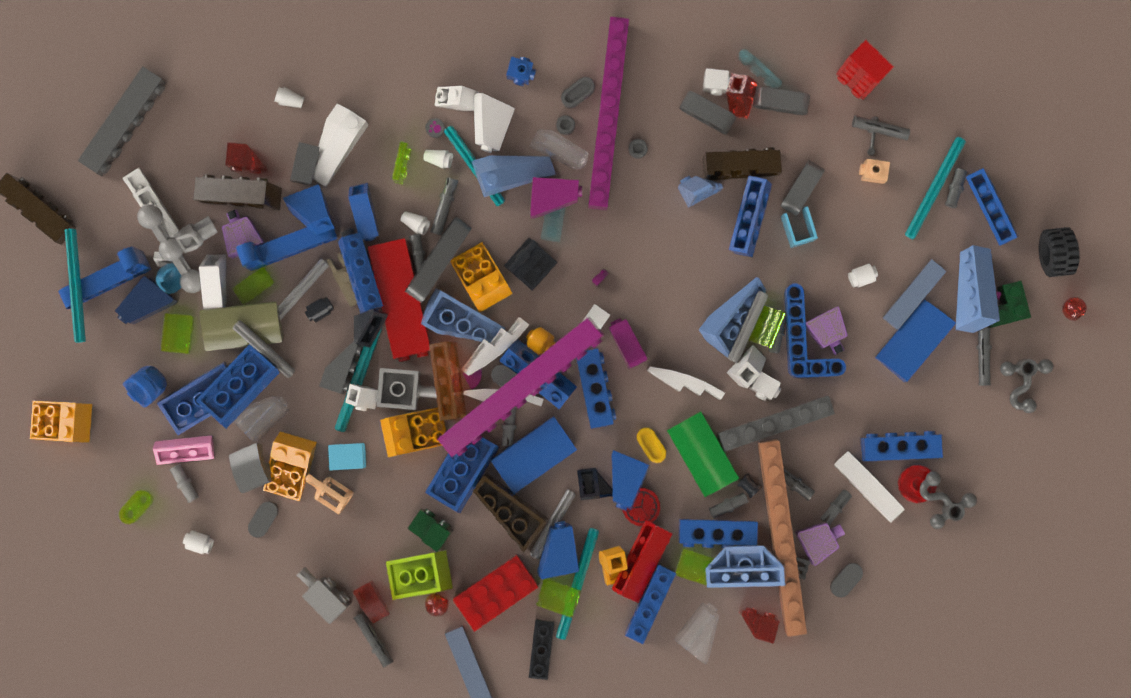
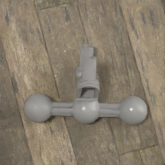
[137,204,218,293]

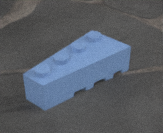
[956,245,1000,333]

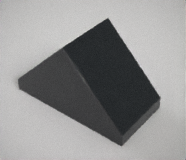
[354,309,388,348]

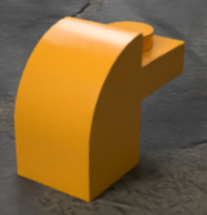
[599,546,627,586]

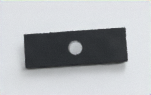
[528,619,554,680]

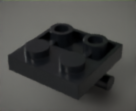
[504,238,558,291]

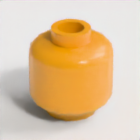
[526,327,556,355]

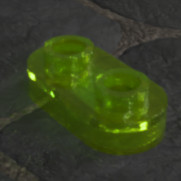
[119,490,153,524]

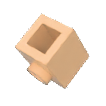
[859,159,890,184]

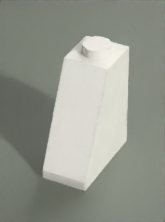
[474,93,515,153]
[199,254,227,310]

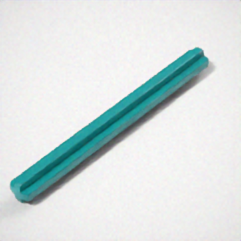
[905,137,966,239]
[65,228,86,343]
[335,327,383,432]
[556,528,599,640]

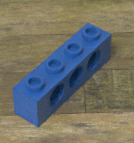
[966,168,1019,246]
[729,176,772,258]
[338,233,383,313]
[500,339,577,409]
[576,349,616,429]
[861,431,943,461]
[678,519,758,548]
[625,564,676,644]

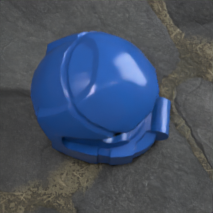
[123,366,167,408]

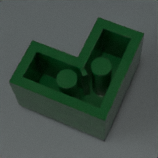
[988,280,1031,328]
[407,508,453,552]

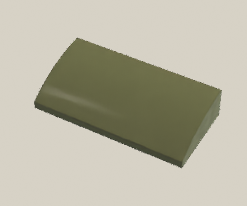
[200,301,284,351]

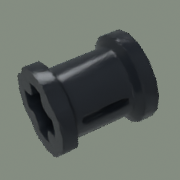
[737,473,762,498]

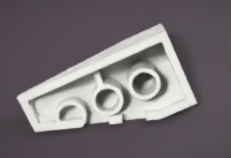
[312,104,369,187]

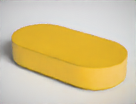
[636,428,666,463]

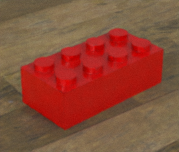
[836,40,894,100]
[452,554,539,632]

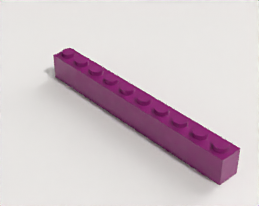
[588,16,629,210]
[438,317,604,457]

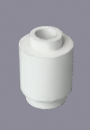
[848,264,878,288]
[183,530,214,554]

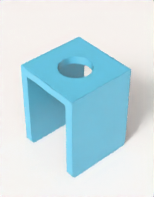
[781,206,818,248]
[328,443,366,470]

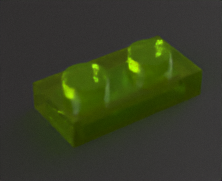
[232,267,275,304]

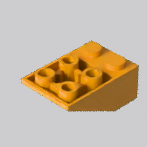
[450,242,513,313]
[30,401,92,442]
[380,407,446,457]
[263,431,317,501]

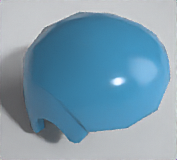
[156,263,181,294]

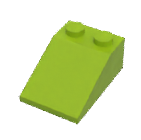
[386,550,453,600]

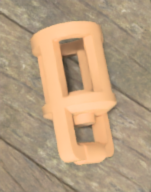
[305,474,354,515]

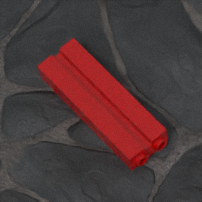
[368,238,432,362]

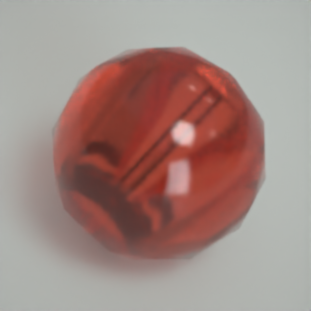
[1062,297,1087,321]
[425,593,449,617]

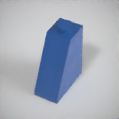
[348,183,379,241]
[283,184,334,235]
[612,450,650,511]
[537,521,579,579]

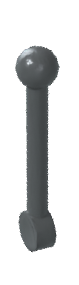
[867,116,879,156]

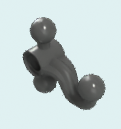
[1000,359,1054,414]
[920,471,977,529]

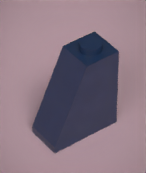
[115,275,178,324]

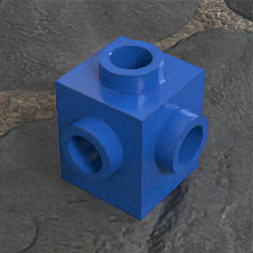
[506,57,536,86]

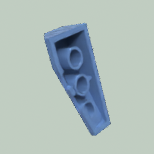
[472,155,556,197]
[678,176,723,208]
[699,277,766,358]
[421,289,505,343]

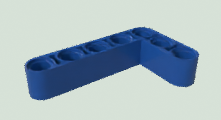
[236,227,338,271]
[58,247,152,309]
[784,283,846,378]

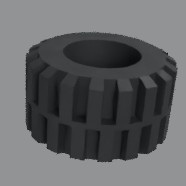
[1039,227,1080,277]

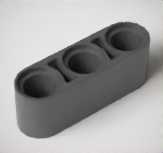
[753,87,810,115]
[679,91,736,135]
[780,160,825,216]

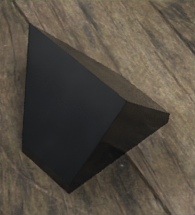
[577,468,613,500]

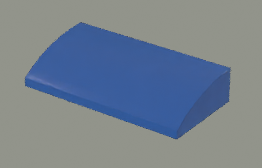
[875,300,956,382]
[195,344,280,429]
[157,361,228,435]
[491,416,577,494]
[425,437,500,513]

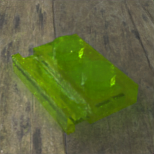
[392,141,412,185]
[748,305,785,349]
[161,313,194,354]
[675,548,714,586]
[536,578,581,618]

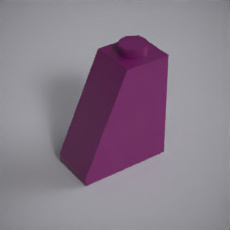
[530,177,583,219]
[608,318,648,369]

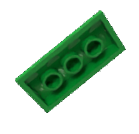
[667,411,739,497]

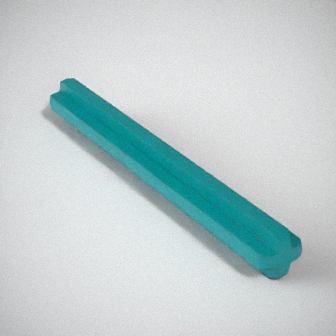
[444,126,505,207]

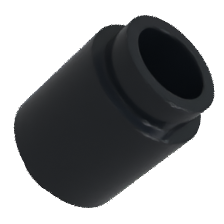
[305,296,335,323]

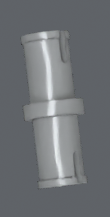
[169,464,199,503]

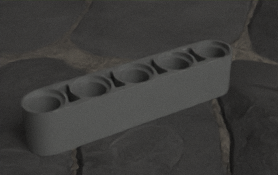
[405,216,472,303]

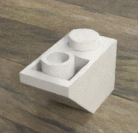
[435,86,479,111]
[727,345,766,388]

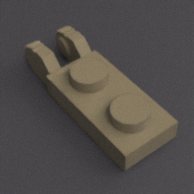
[327,252,357,308]

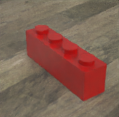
[611,520,673,603]

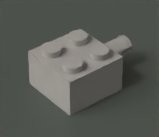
[377,368,438,410]
[296,567,351,624]

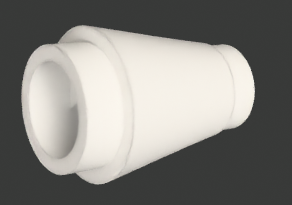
[275,87,304,108]
[423,150,453,169]
[401,211,430,235]

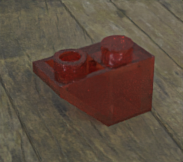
[726,73,758,119]
[225,142,267,174]
[353,580,390,623]
[739,607,780,644]

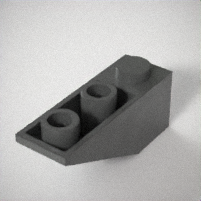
[319,341,363,394]

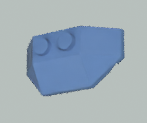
[706,545,785,588]

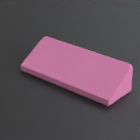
[153,435,214,465]

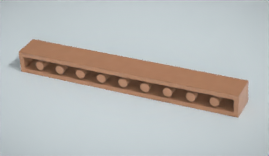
[757,439,807,636]

